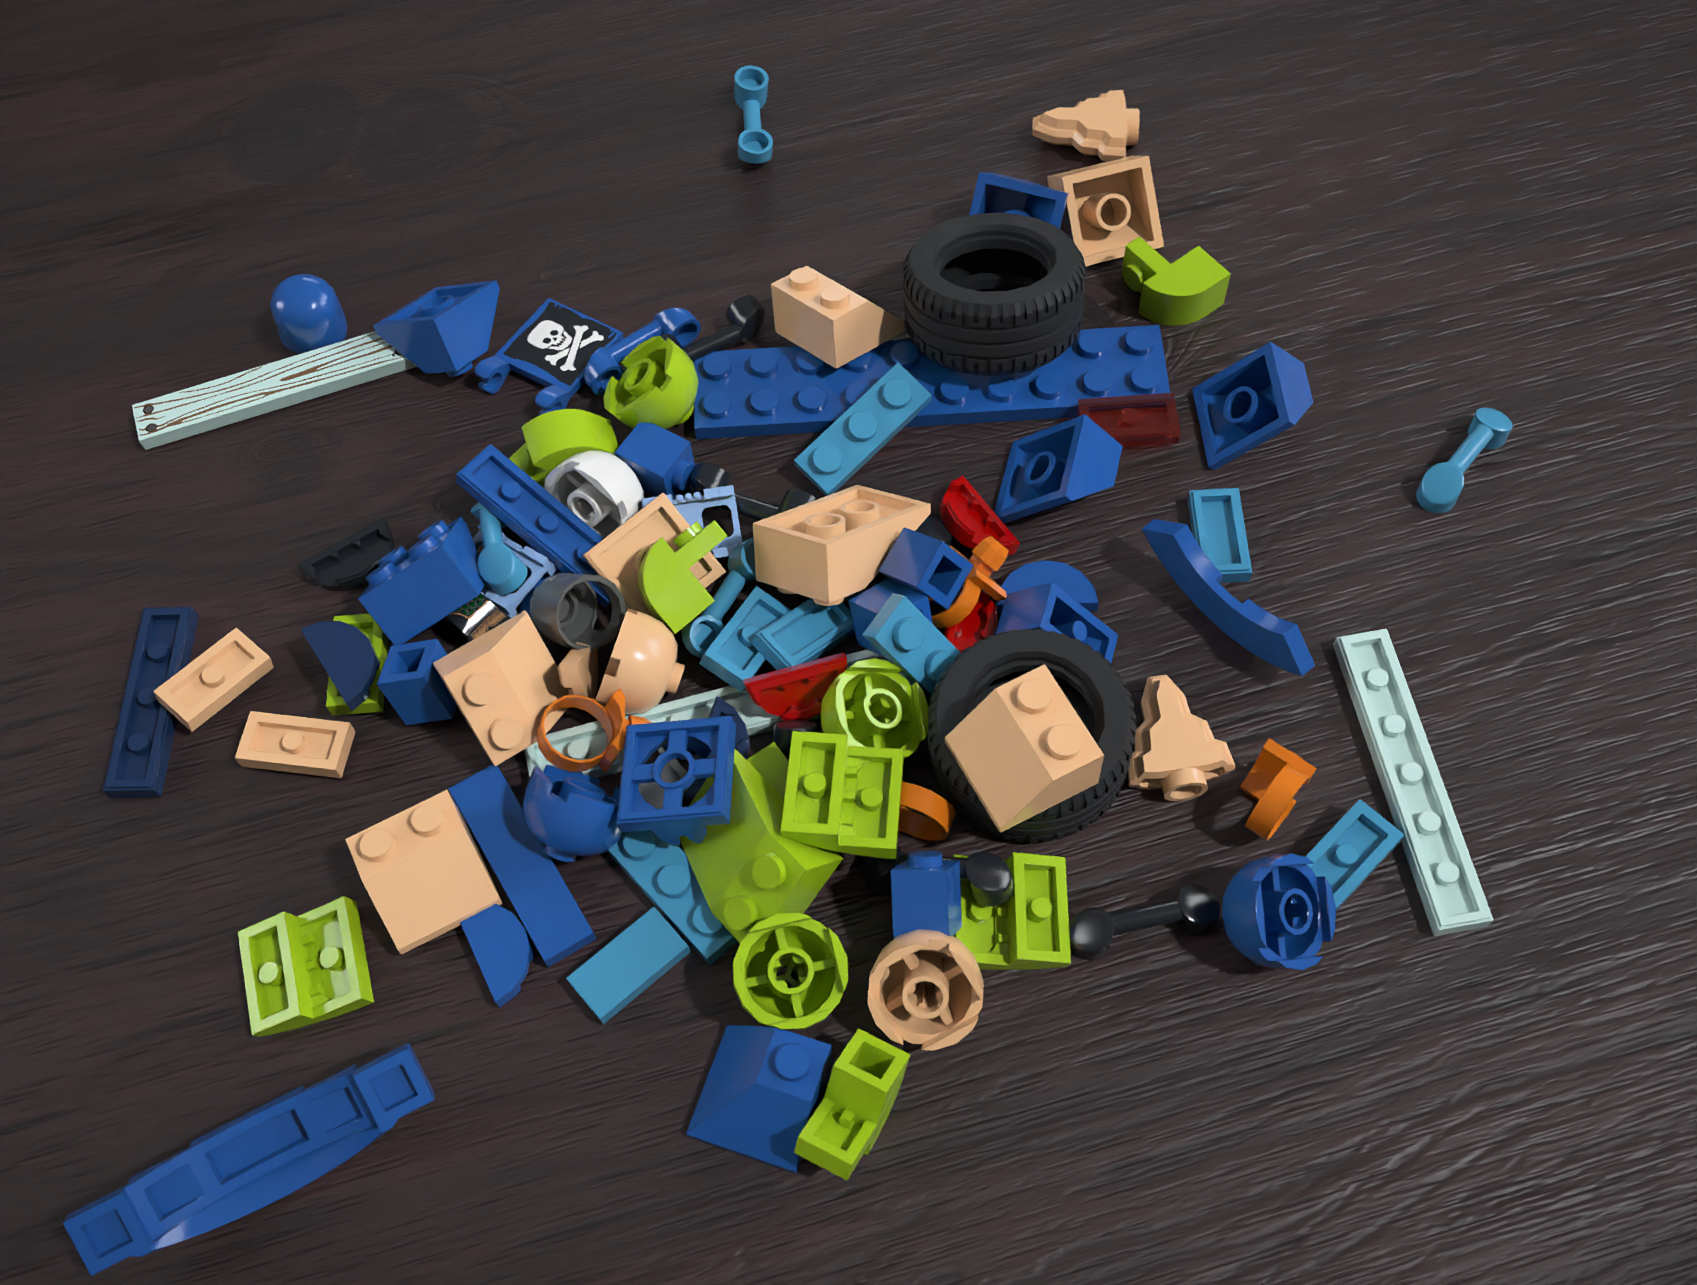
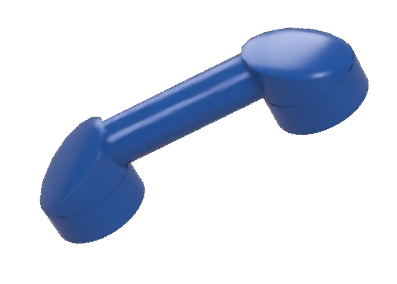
[585,308,701,395]

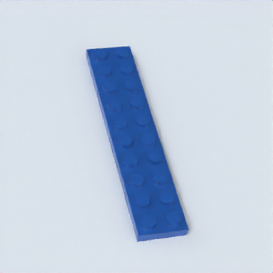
[694,325,1172,439]

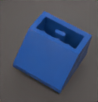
[358,516,486,645]

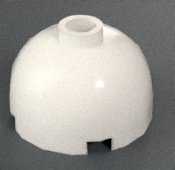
[544,450,644,538]

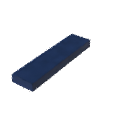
[103,607,199,798]

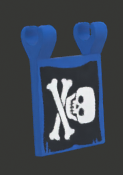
[475,298,624,416]

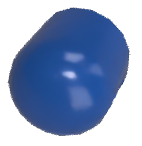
[270,274,348,354]

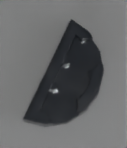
[297,518,395,591]

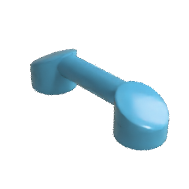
[734,66,773,164]
[1416,408,1513,513]
[470,502,527,595]
[681,537,756,658]

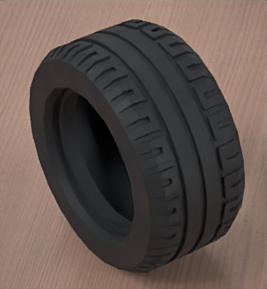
[903,213,1085,376]
[928,628,1137,843]

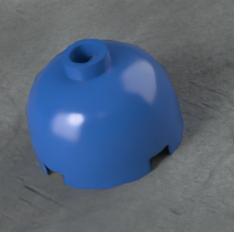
[523,765,625,862]
[1222,854,1336,970]

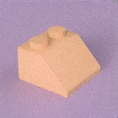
[1047,156,1164,266]
[771,266,906,369]
[433,611,570,766]
[945,664,1104,833]
[345,790,503,955]

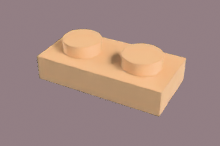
[153,628,274,732]
[235,711,356,778]

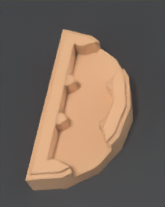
[557,641,598,699]

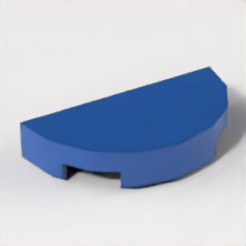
[996,560,1099,613]
[460,904,534,1008]

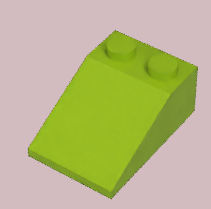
[680,749,843,943]

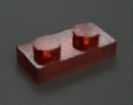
[1077,393,1181,447]

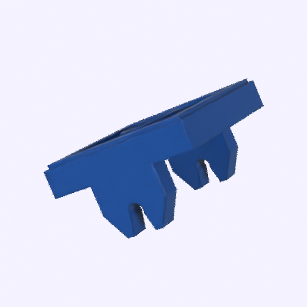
[616,716,736,845]

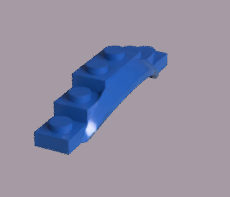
[63,1042,435,1276]

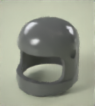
[529,573,626,651]

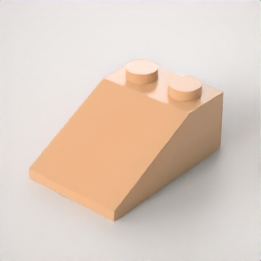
[753,485,931,606]

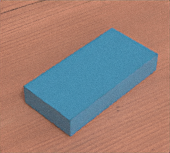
[1187,488,1252,583]
[752,598,855,670]
[566,907,691,1025]

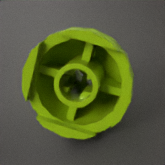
[604,336,699,430]
[821,658,929,759]
[733,913,848,1031]

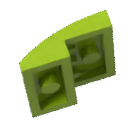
[781,731,904,859]
[952,852,1071,970]
[238,896,374,1037]

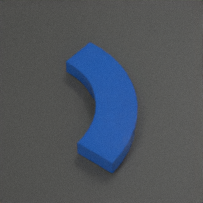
[1142,519,1315,677]

